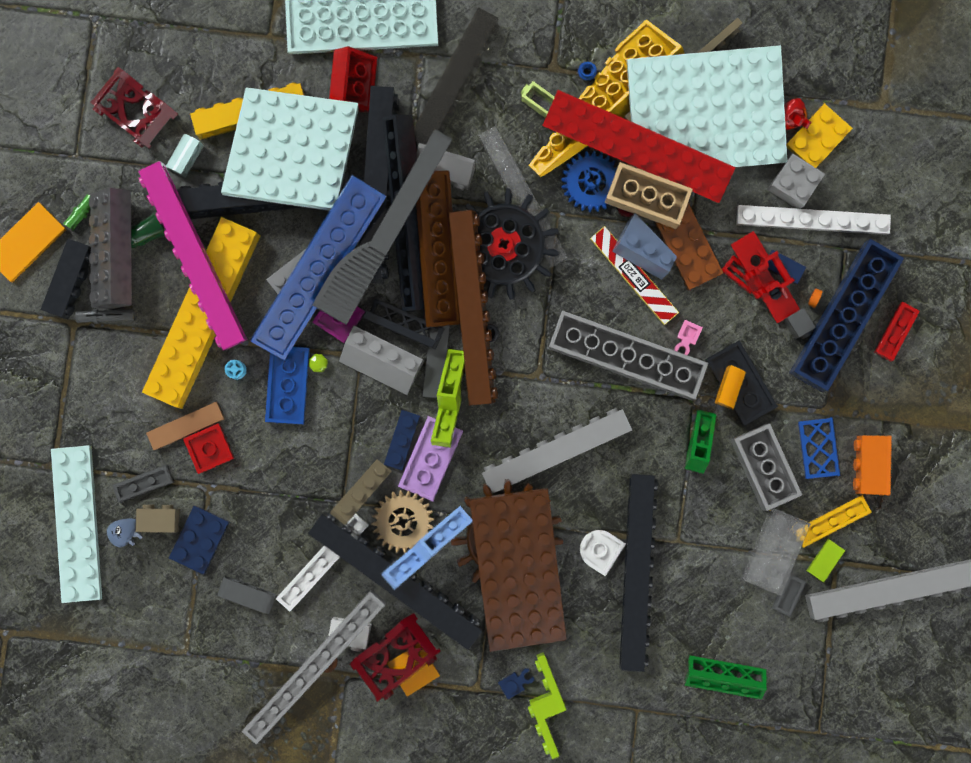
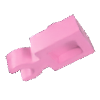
[674,320,703,355]

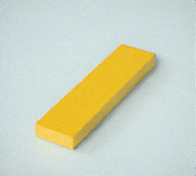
[793,495,872,548]

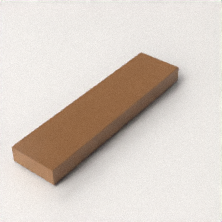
[146,402,225,451]

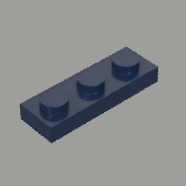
[384,410,420,471]

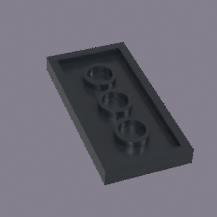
[705,340,778,426]

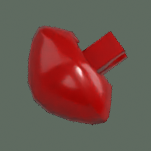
[784,98,811,130]

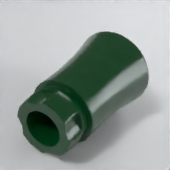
[131,211,166,249]

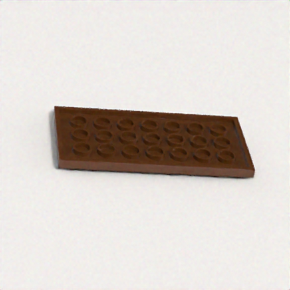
[469,488,567,652]

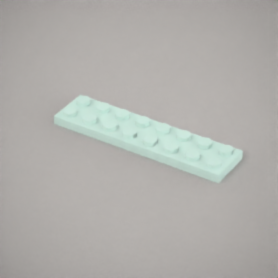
[51,445,102,603]

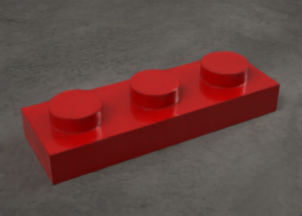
[874,302,920,362]

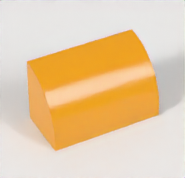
[715,365,746,410]

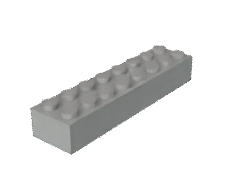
[548,311,708,401]

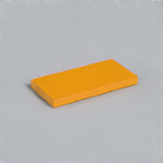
[0,202,67,283]

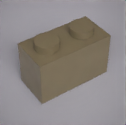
[136,504,180,533]

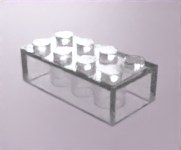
[741,508,811,596]

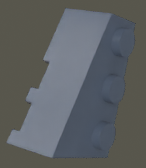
[612,213,677,280]

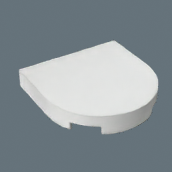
[580,530,626,576]

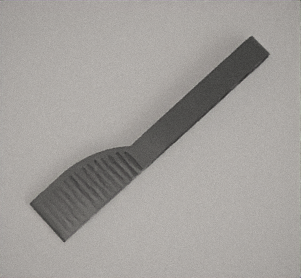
[312,129,452,324]

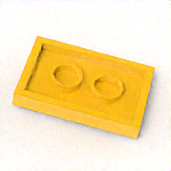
[786,103,853,168]

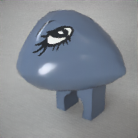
[107,518,142,548]

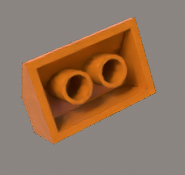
[853,436,892,495]

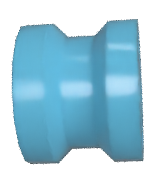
[225,360,247,380]

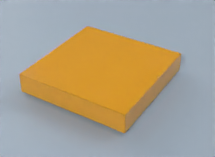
[387,643,440,697]

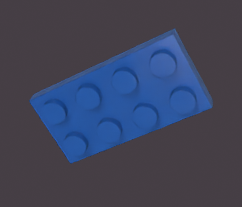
[265,347,310,425]

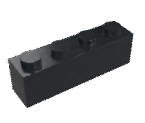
[40,239,91,320]

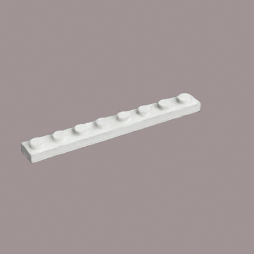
[736,205,891,235]

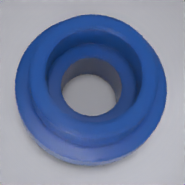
[578,62,597,81]

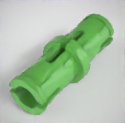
[63,194,90,231]

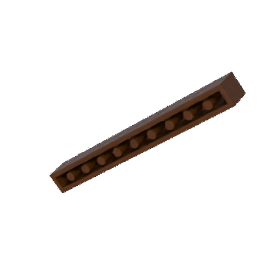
[449,210,498,405]

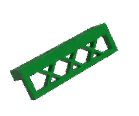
[685,655,767,700]

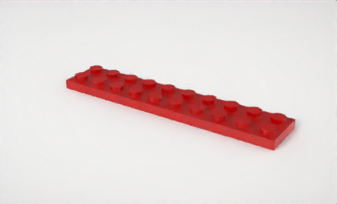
[542,90,736,203]

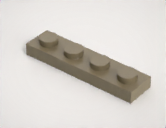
[330,460,392,525]

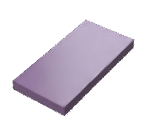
[398,416,463,501]

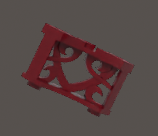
[90,67,178,149]
[350,613,441,702]

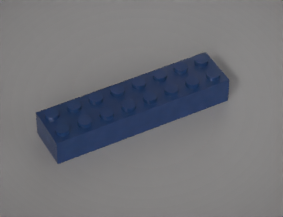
[789,239,904,392]

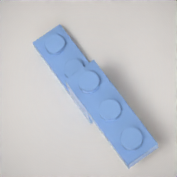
[381,506,472,590]

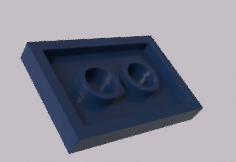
[169,505,230,575]

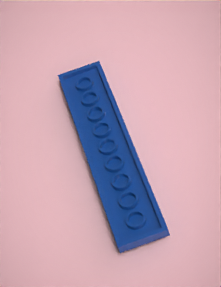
[250,175,386,360]

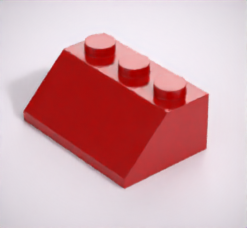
[329,46,377,113]

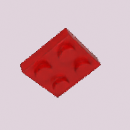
[183,423,235,474]

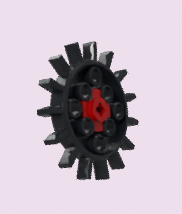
[465,188,560,300]

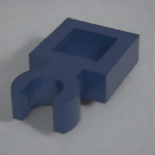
[498,668,535,699]

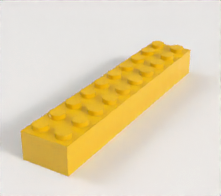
[142,217,260,409]

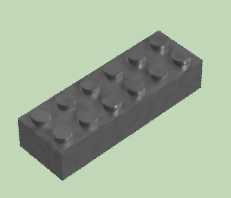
[89,188,132,309]

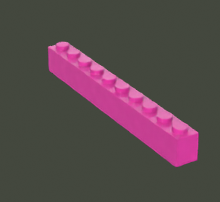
[138,161,248,350]

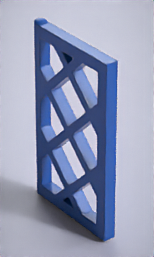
[798,417,840,479]

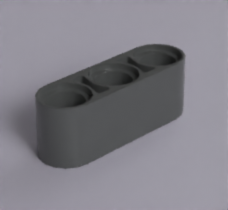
[217,576,276,614]

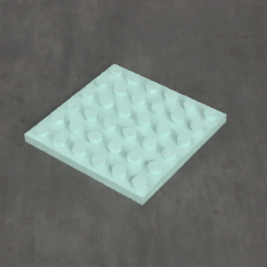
[221,88,359,211]

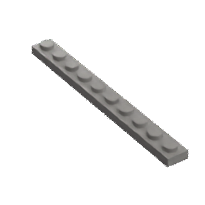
[242,590,386,744]

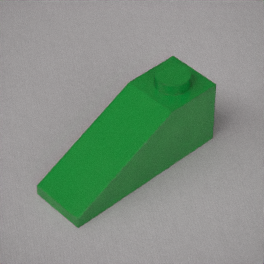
[685,410,716,474]

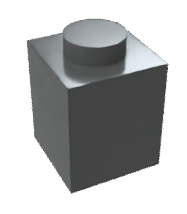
[783,308,816,340]

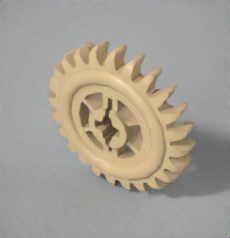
[371,490,435,554]

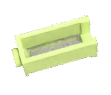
[521,81,554,118]

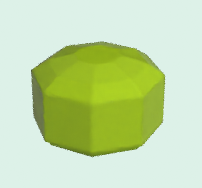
[309,354,328,373]

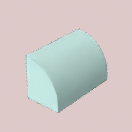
[166,134,204,178]

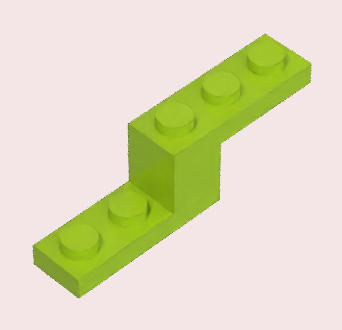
[431,349,465,447]
[528,652,566,759]

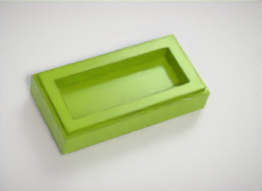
[806,539,845,582]

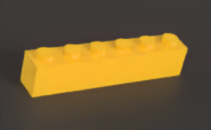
[190,83,305,140]

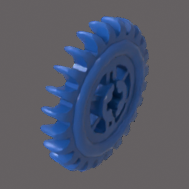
[561,150,617,213]

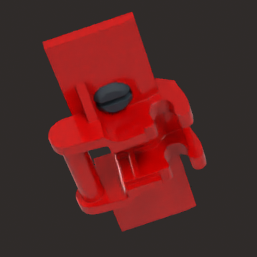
[731,231,800,323]

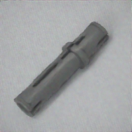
[75,309,136,324]

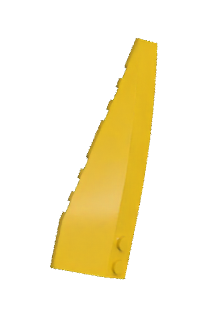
[529,19,685,177]

